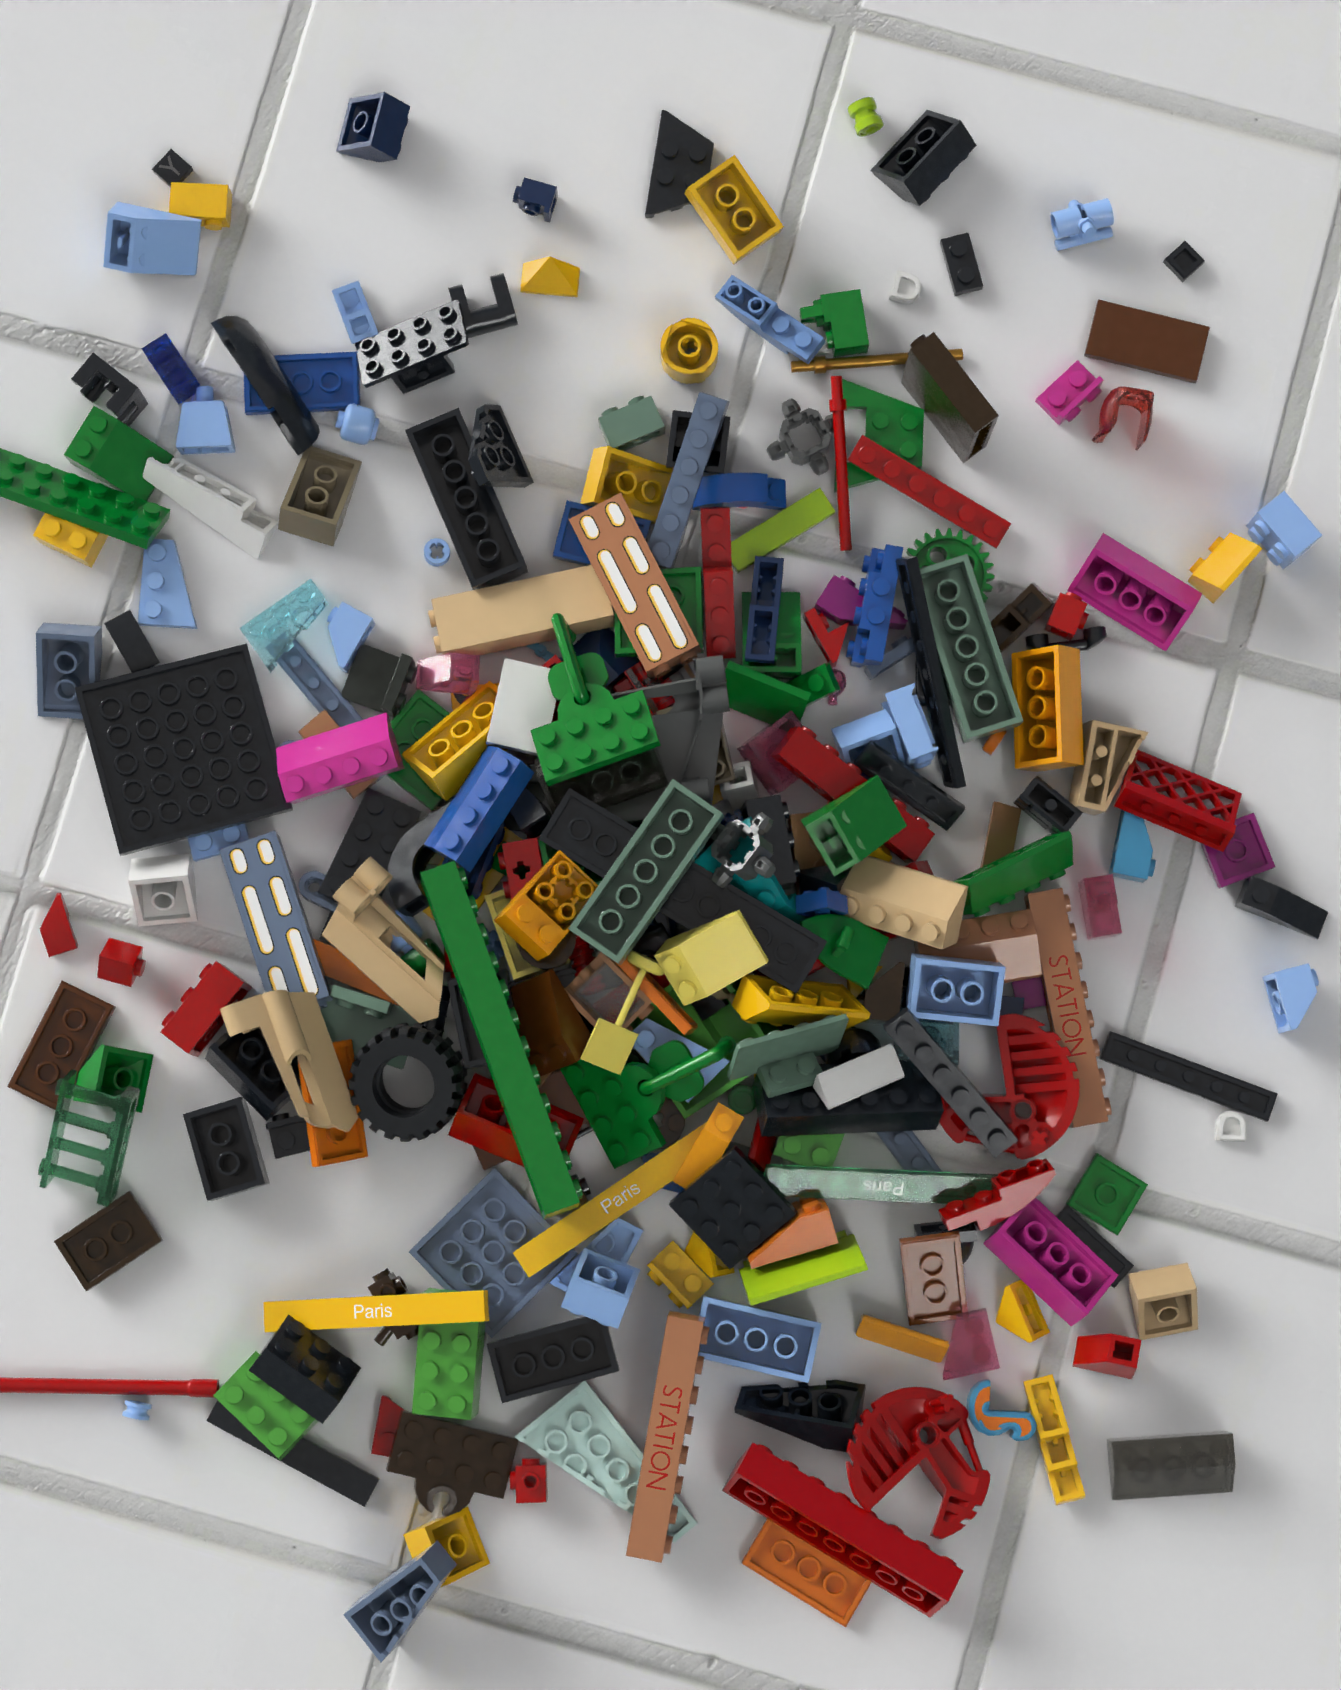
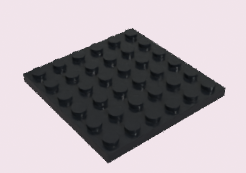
[75,643,293,856]

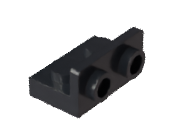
[265,1112,310,1159]

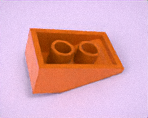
[747,1193,838,1269]

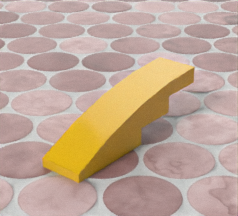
[1023,1374,1086,1505]

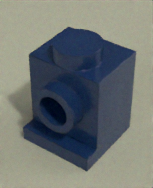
[513,177,558,223]

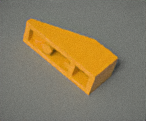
[673,1102,744,1188]

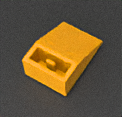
[493,850,598,961]

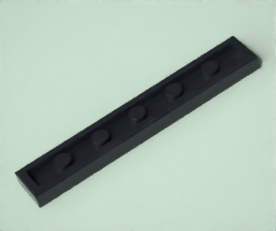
[1099,1031,1278,1122]
[206,1400,380,1507]

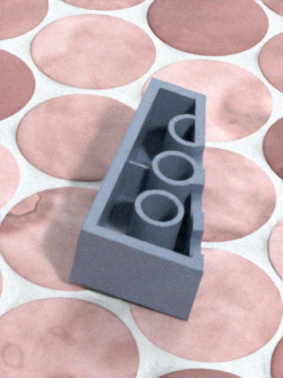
[343,1540,457,1663]

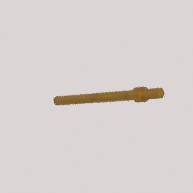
[791,349,963,374]

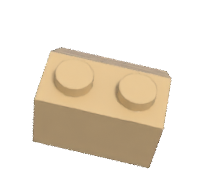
[1129,1263,1198,1340]

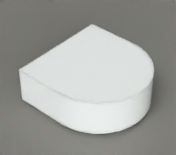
[889,270,922,304]
[1215,1111,1247,1142]

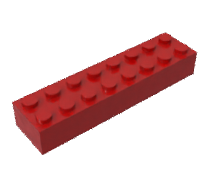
[722,1442,964,1617]

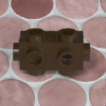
[368,1268,419,1346]

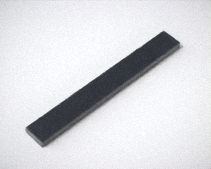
[896,556,966,789]

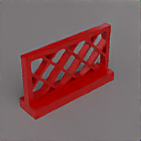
[1114,750,1242,852]

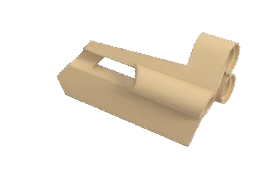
[322,856,444,1024]
[220,990,359,1132]

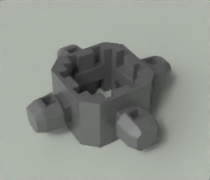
[766,398,834,476]
[711,812,776,888]

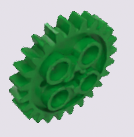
[900,528,995,603]

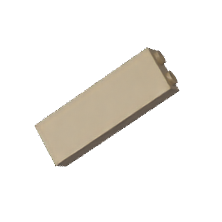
[428,565,615,663]

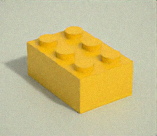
[684,155,784,265]

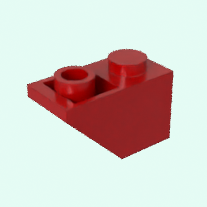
[1072,1333,1141,1379]

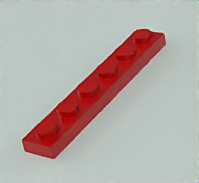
[847,435,1011,549]

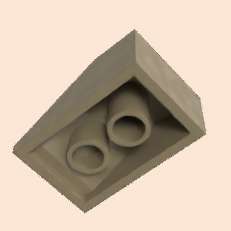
[278,446,362,547]

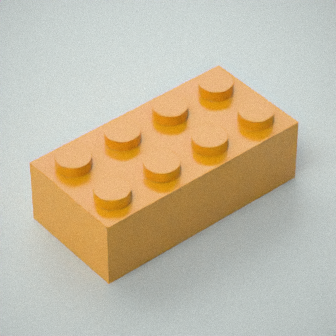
[1011,645,1084,772]

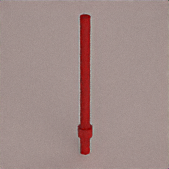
[829,376,852,551]

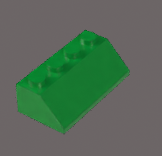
[953,831,1074,918]

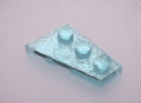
[239,579,329,673]

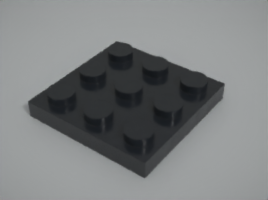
[669,1145,797,1269]

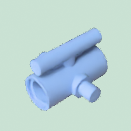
[1050,198,1114,251]

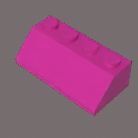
[1067,533,1202,651]
[276,712,405,804]
[983,1198,1118,1326]

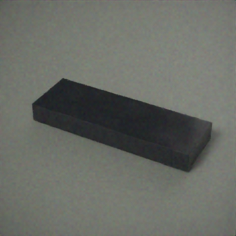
[1056,1205,1134,1288]

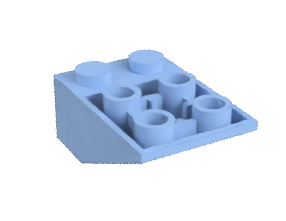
[103,202,202,275]

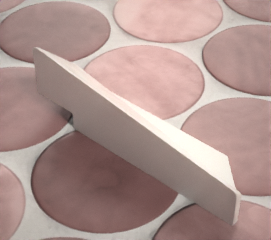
[143,457,279,559]

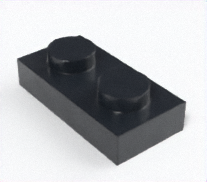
[940,233,983,296]

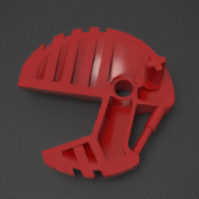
[939,1013,1080,1160]
[846,1387,990,1539]

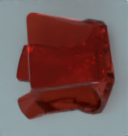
[1092,386,1154,450]

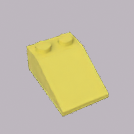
[654,910,769,1006]

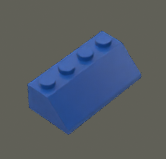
[424,745,535,872]

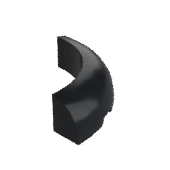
[211,316,320,455]

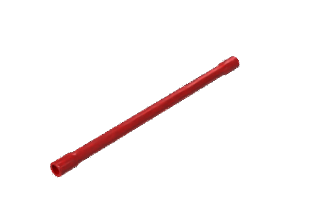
[0,1377,219,1398]

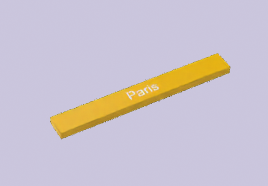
[513,1122,707,1278]
[263,1290,489,1332]

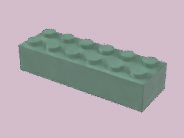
[920,554,1023,744]
[568,779,725,965]

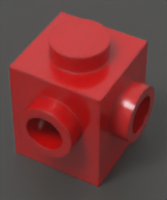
[1044,592,1089,641]
[97,938,146,987]
[510,1458,548,1503]

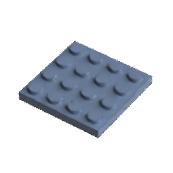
[409,1168,578,1338]

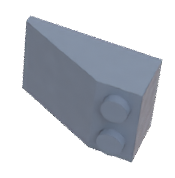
[36,623,102,719]

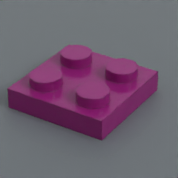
[1201,813,1275,889]

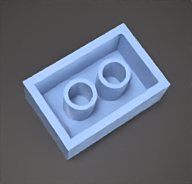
[905,953,1006,1026]

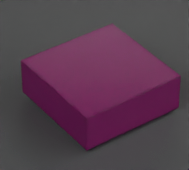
[1011,977,1047,1010]

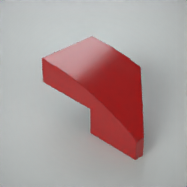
[40,893,78,957]

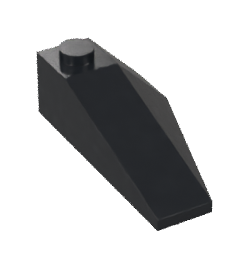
[734,1380,866,1453]

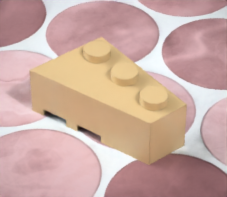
[1069,720,1148,815]

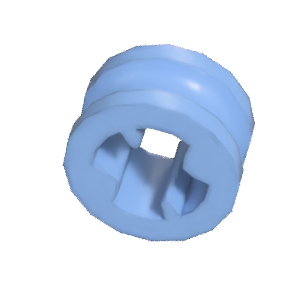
[424,538,450,567]
[122,1400,152,1420]

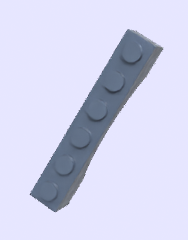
[648,392,730,568]

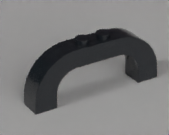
[388,788,552,917]

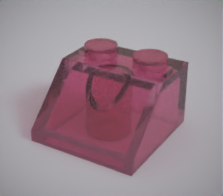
[737,710,803,796]

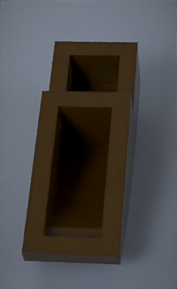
[991,583,1055,653]

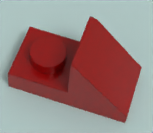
[803,608,849,668]

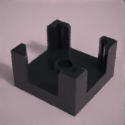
[71,353,148,426]

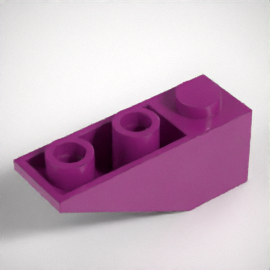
[814,575,908,630]

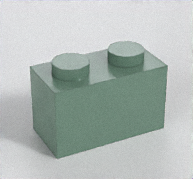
[598,396,665,451]

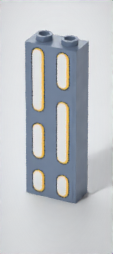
[219,831,333,1010]

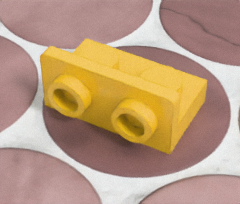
[647,1241,714,1309]

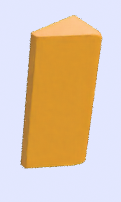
[856,1314,949,1363]

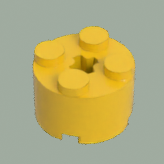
[660,318,718,384]

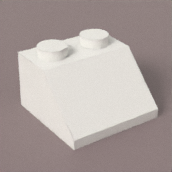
[128,854,198,927]

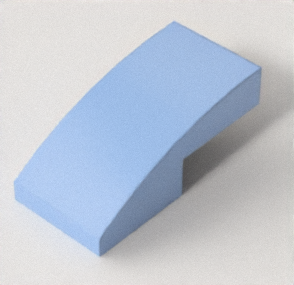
[332,280,379,344]

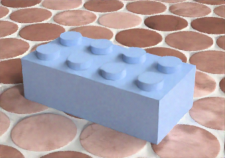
[699,1295,822,1383]

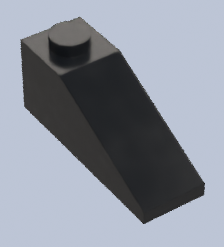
[1235,876,1328,939]

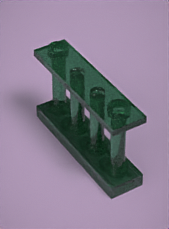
[38,1069,140,1207]

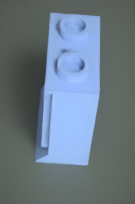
[881,682,938,770]

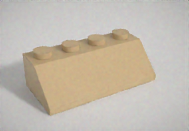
[840,855,969,950]

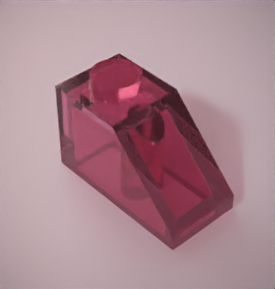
[416,653,480,695]

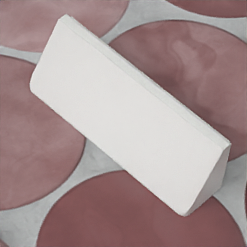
[813,1044,905,1110]

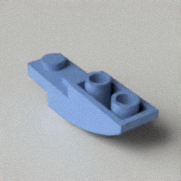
[715,275,825,364]

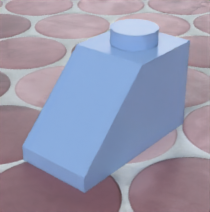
[327,602,375,673]

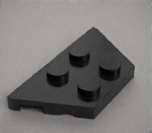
[645,110,714,218]

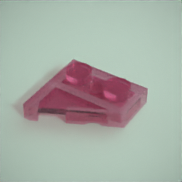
[942,1308,1000,1380]

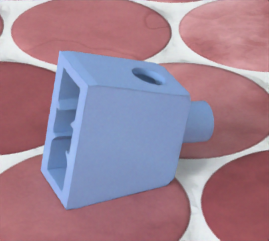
[176,386,235,455]

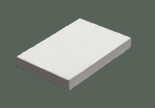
[486,658,556,756]

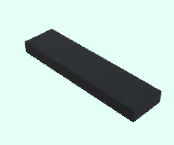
[853,740,965,831]

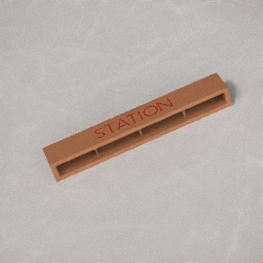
[1024,888,1112,1129]
[626,1311,710,1563]

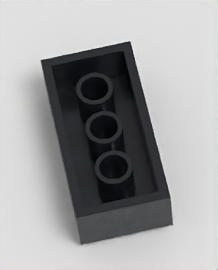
[487,1316,620,1403]

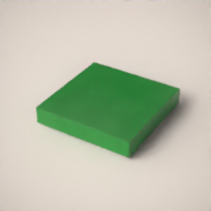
[1066,1153,1148,1236]

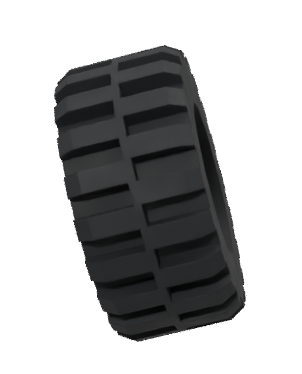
[348,1023,468,1142]

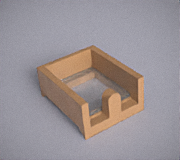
[564,952,654,1031]

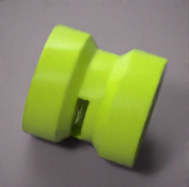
[847,97,884,137]

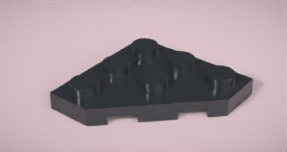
[468,404,534,488]

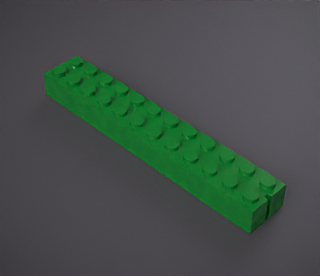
[420,860,583,1220]

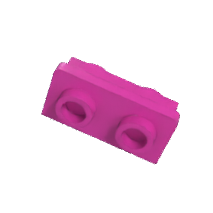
[1035,360,1104,425]

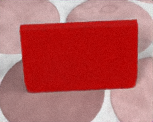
[747,1117,776,1172]

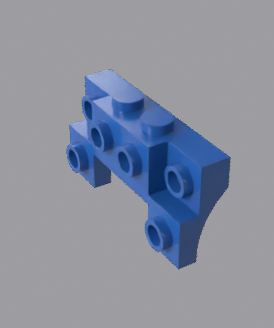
[846,544,903,668]

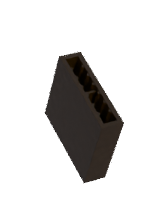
[901,332,999,463]

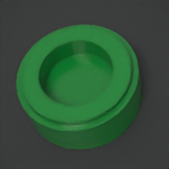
[728,1085,756,1115]

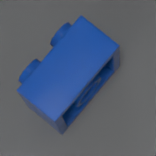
[795,887,848,918]

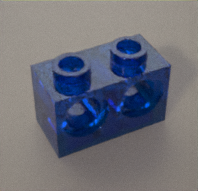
[141,333,200,405]

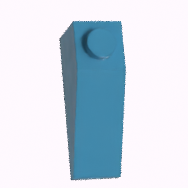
[1108,810,1156,883]

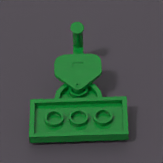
[530,613,661,786]
[560,1036,736,1169]

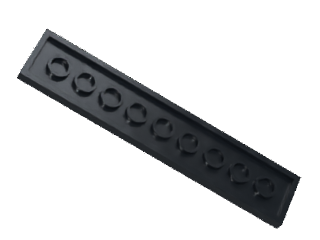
[539,788,827,993]

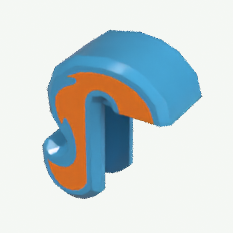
[966,1379,1037,1441]

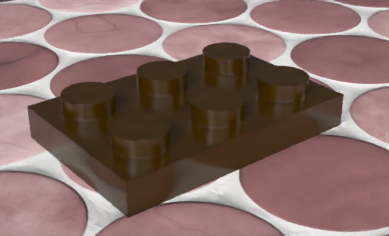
[54,1191,164,1291]

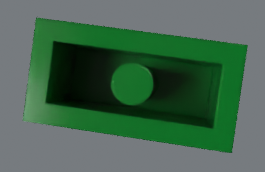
[799,289,869,358]

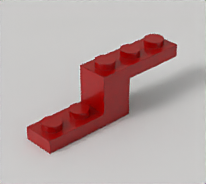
[700,507,736,659]

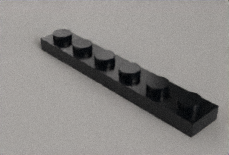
[883,1007,1019,1158]

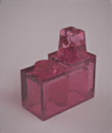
[1078,874,1122,941]

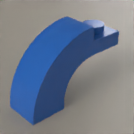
[692,473,786,511]

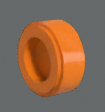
[982,730,1007,755]

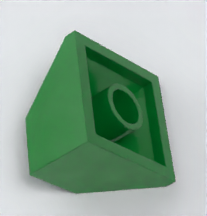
[73,1044,154,1113]

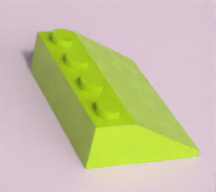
[738,1230,868,1306]

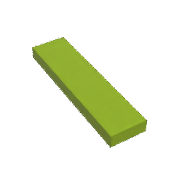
[731,488,835,574]

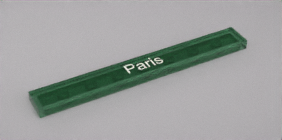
[765,1164,998,1204]

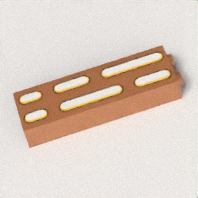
[569,493,702,678]

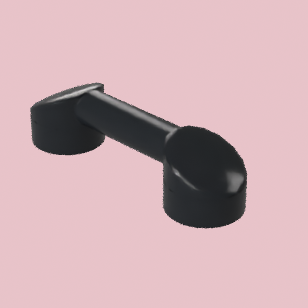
[1025,626,1107,651]

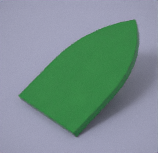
[800,914,889,990]

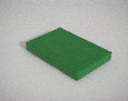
[725,660,811,731]

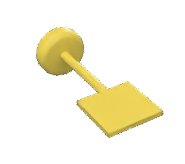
[580,950,664,1075]

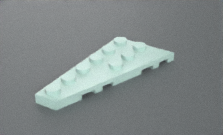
[514,1380,698,1543]

